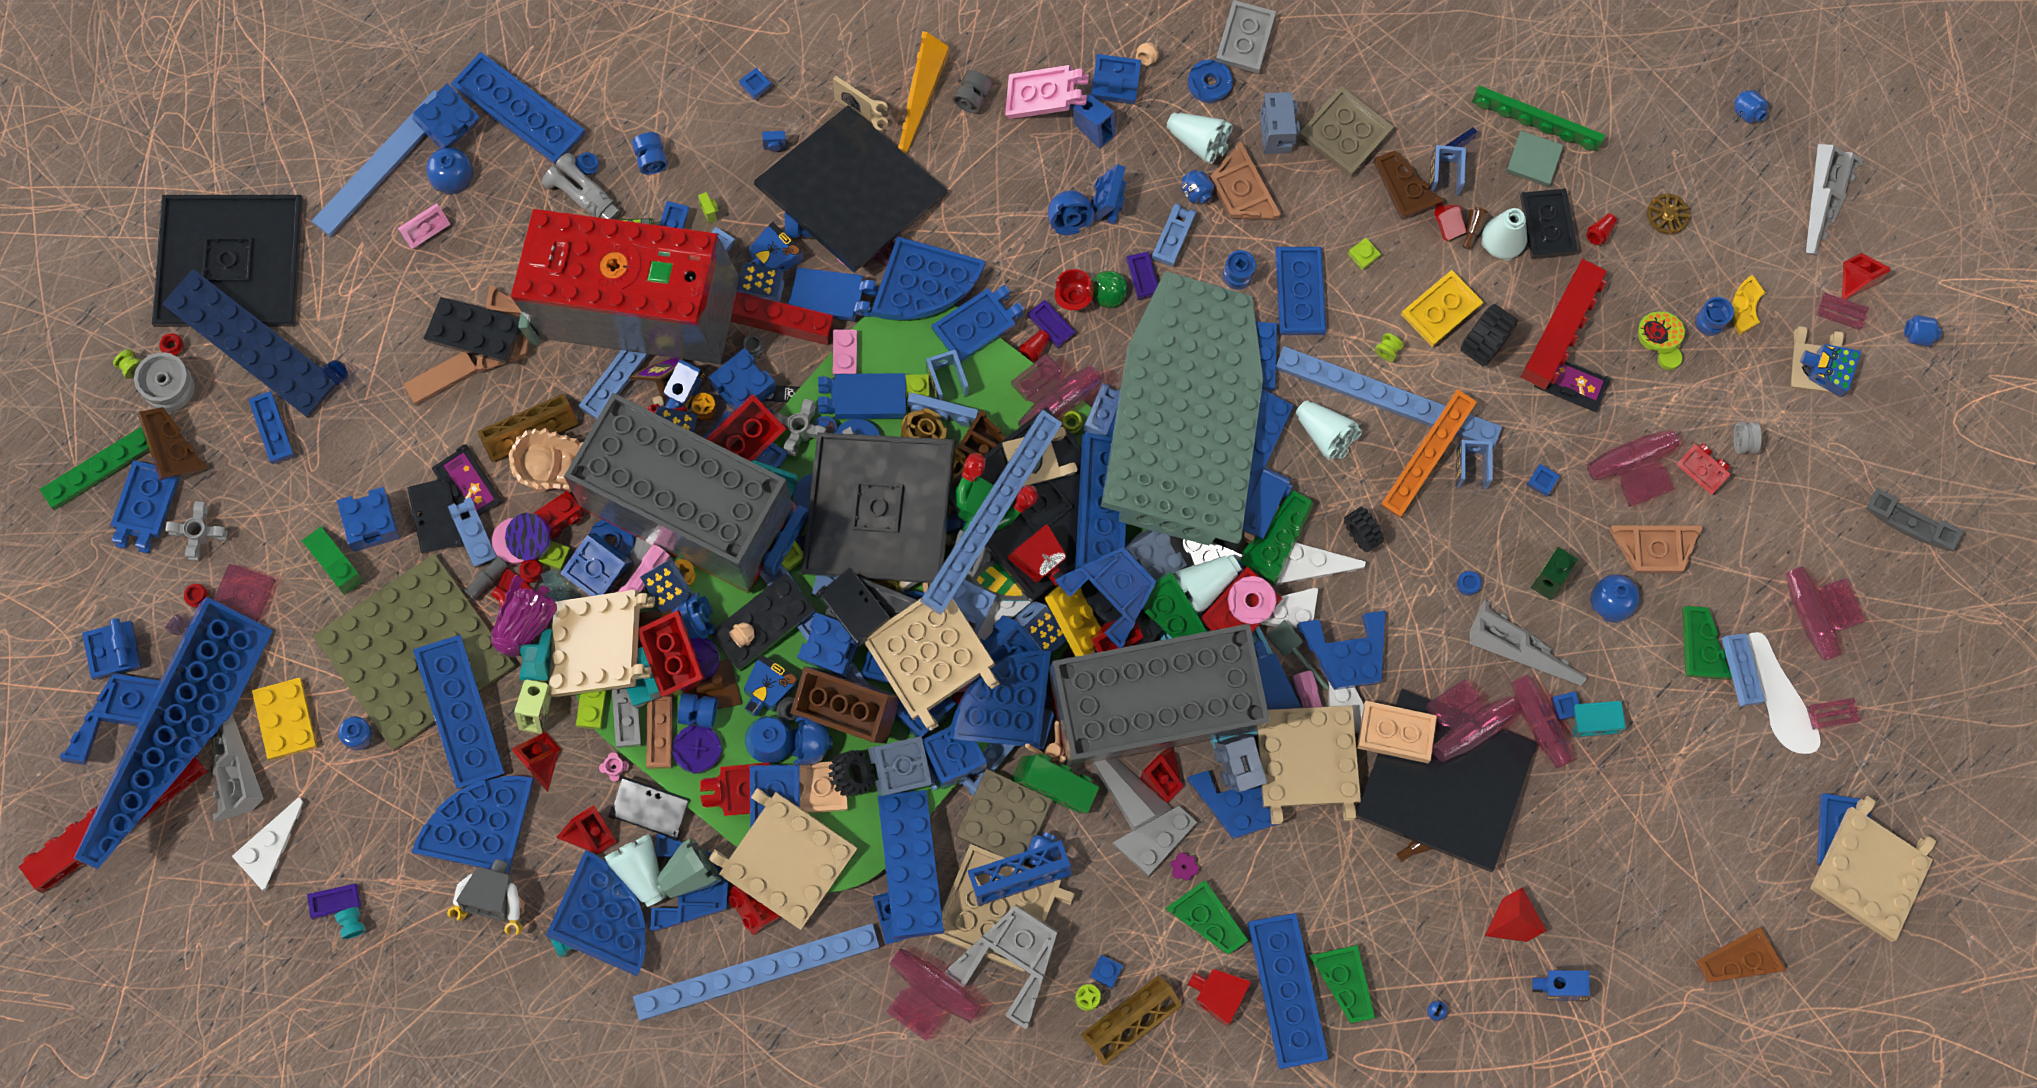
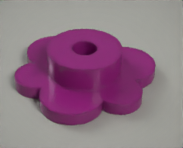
[1170,853,1199,881]

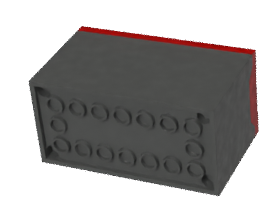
[510,209,740,364]
[564,393,794,594]
[1048,624,1270,767]

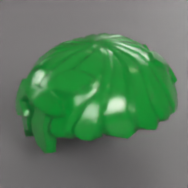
[1092,271,1127,308]

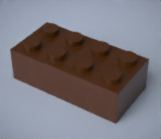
[790,666,900,744]

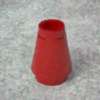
[1586,213,1617,246]
[1018,330,1050,362]

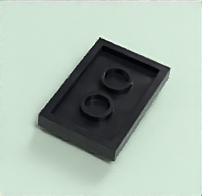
[1520,188,1578,259]

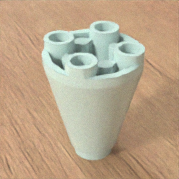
[1167,112,1233,164]
[1481,208,1527,261]
[1296,400,1362,460]
[1174,554,1242,613]
[605,834,665,907]

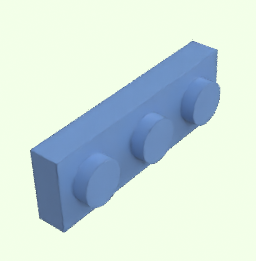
[907,392,978,427]
[1722,633,1765,707]

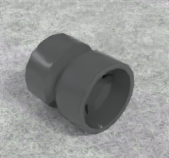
[952,70,992,113]

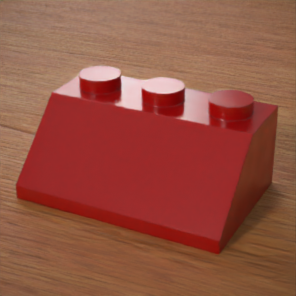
[706,394,787,462]
[638,610,705,697]

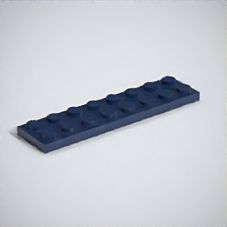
[162,269,338,418]

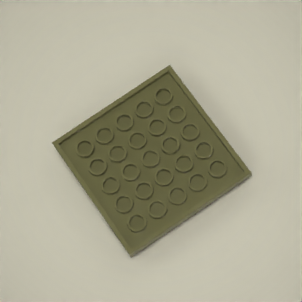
[312,554,516,751]

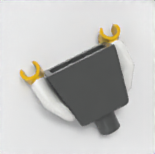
[447,859,523,936]

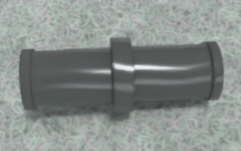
[464,556,508,601]

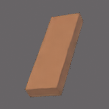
[403,352,477,406]
[646,695,673,769]

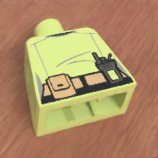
[514,680,551,734]

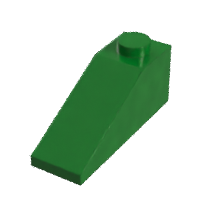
[301,526,364,595]

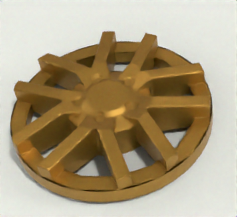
[1647,193,1690,234]

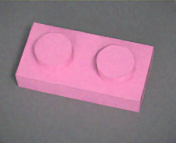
[398,203,450,249]
[833,330,857,377]

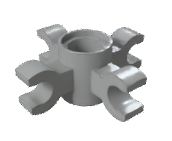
[774,398,827,457]
[165,501,228,561]

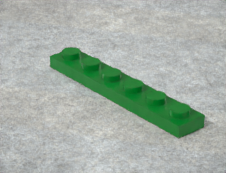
[1472,85,1605,152]
[39,426,150,510]

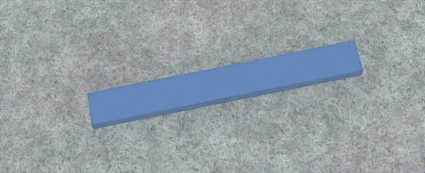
[312,90,437,237]

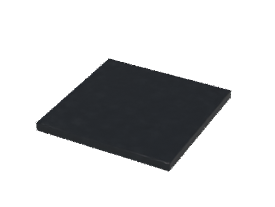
[754,105,948,273]
[152,195,303,327]
[950,406,1127,603]
[801,432,957,583]
[1356,689,1537,873]

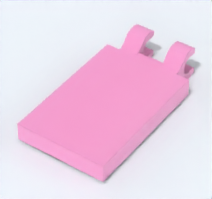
[1005,65,1089,119]

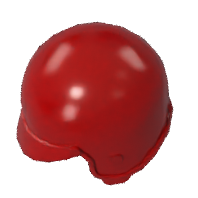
[1054,269,1094,311]

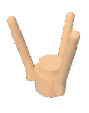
[1025,721,1066,765]

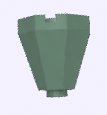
[656,838,721,898]

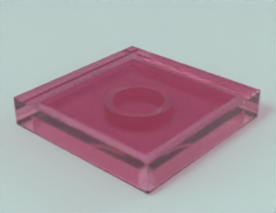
[214,564,276,622]

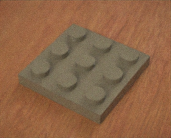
[1298,86,1394,177]
[955,769,1052,865]

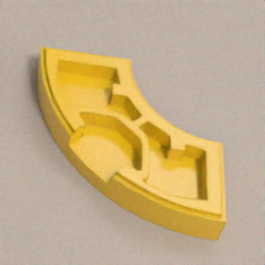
[1732,275,1765,335]

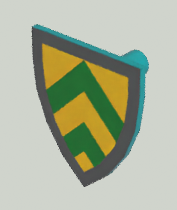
[969,560,1027,602]

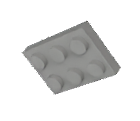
[1215,0,1276,74]

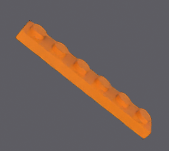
[1380,389,1477,518]

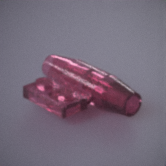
[1011,353,1101,428]
[1587,429,1679,507]
[1785,567,1865,661]
[1511,674,1574,768]
[1426,679,1520,762]
[886,948,982,1041]

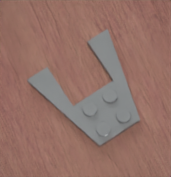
[943,904,1058,1029]

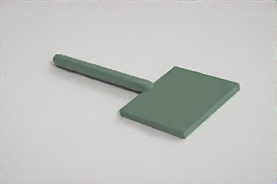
[1267,620,1329,690]

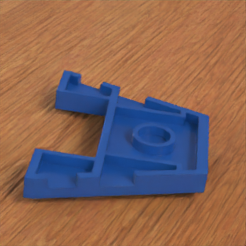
[1054,547,1156,648]
[1297,611,1385,690]
[1187,770,1278,839]
[650,834,729,931]

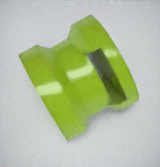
[1374,333,1404,362]
[113,349,142,379]
[1075,984,1101,1011]

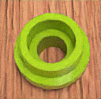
[1060,411,1083,434]

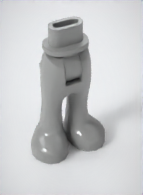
[541,153,620,219]

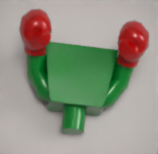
[956,453,1038,533]

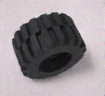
[1460,304,1518,367]

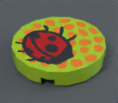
[1637,311,1685,353]

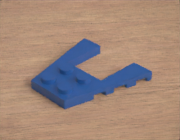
[59,674,160,765]

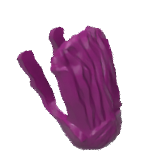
[491,575,557,657]

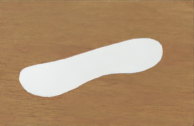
[1747,632,1821,754]

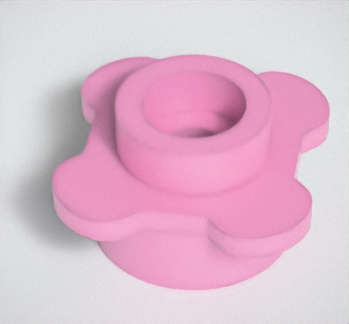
[599,753,629,782]

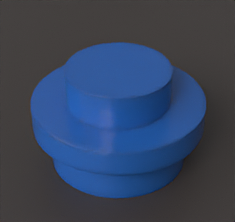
[576,152,599,175]

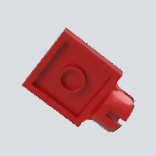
[700,762,769,817]

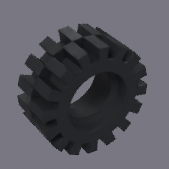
[1344,506,1384,552]
[828,750,875,797]

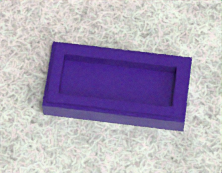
[1126,251,1158,301]
[1027,300,1075,349]
[307,883,362,920]

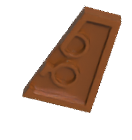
[1695,927,1786,983]

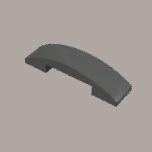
[1866,488,1964,552]

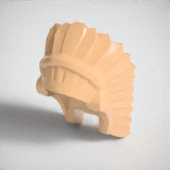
[509,428,583,492]

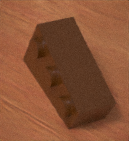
[957,409,1006,459]

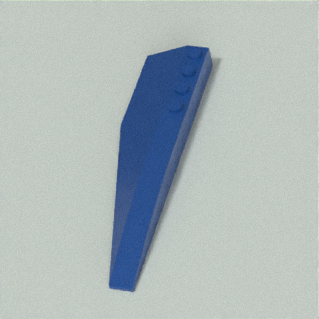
[73,597,273,869]

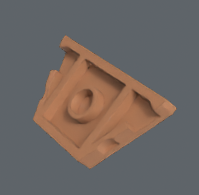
[1210,142,1281,219]
[476,285,529,372]
[1610,525,1702,573]

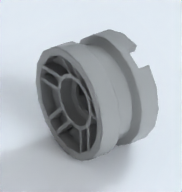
[1733,422,1761,454]

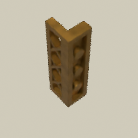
[477,393,578,462]
[1080,975,1182,1066]

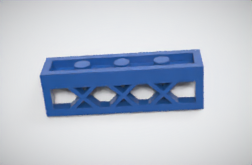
[968,840,1072,906]

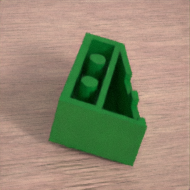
[1011,753,1099,814]

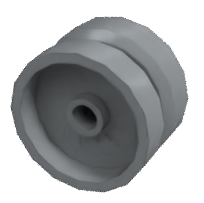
[134,352,195,412]

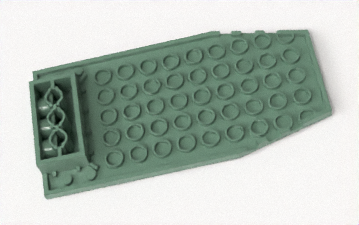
[1101,271,1263,546]

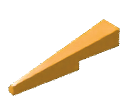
[898,31,949,153]

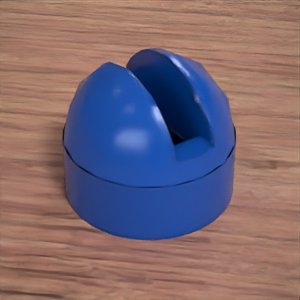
[1427,1001,1448,1021]

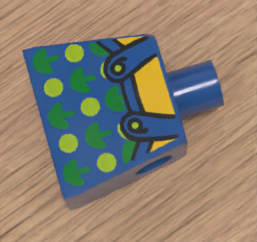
[1800,344,1861,397]

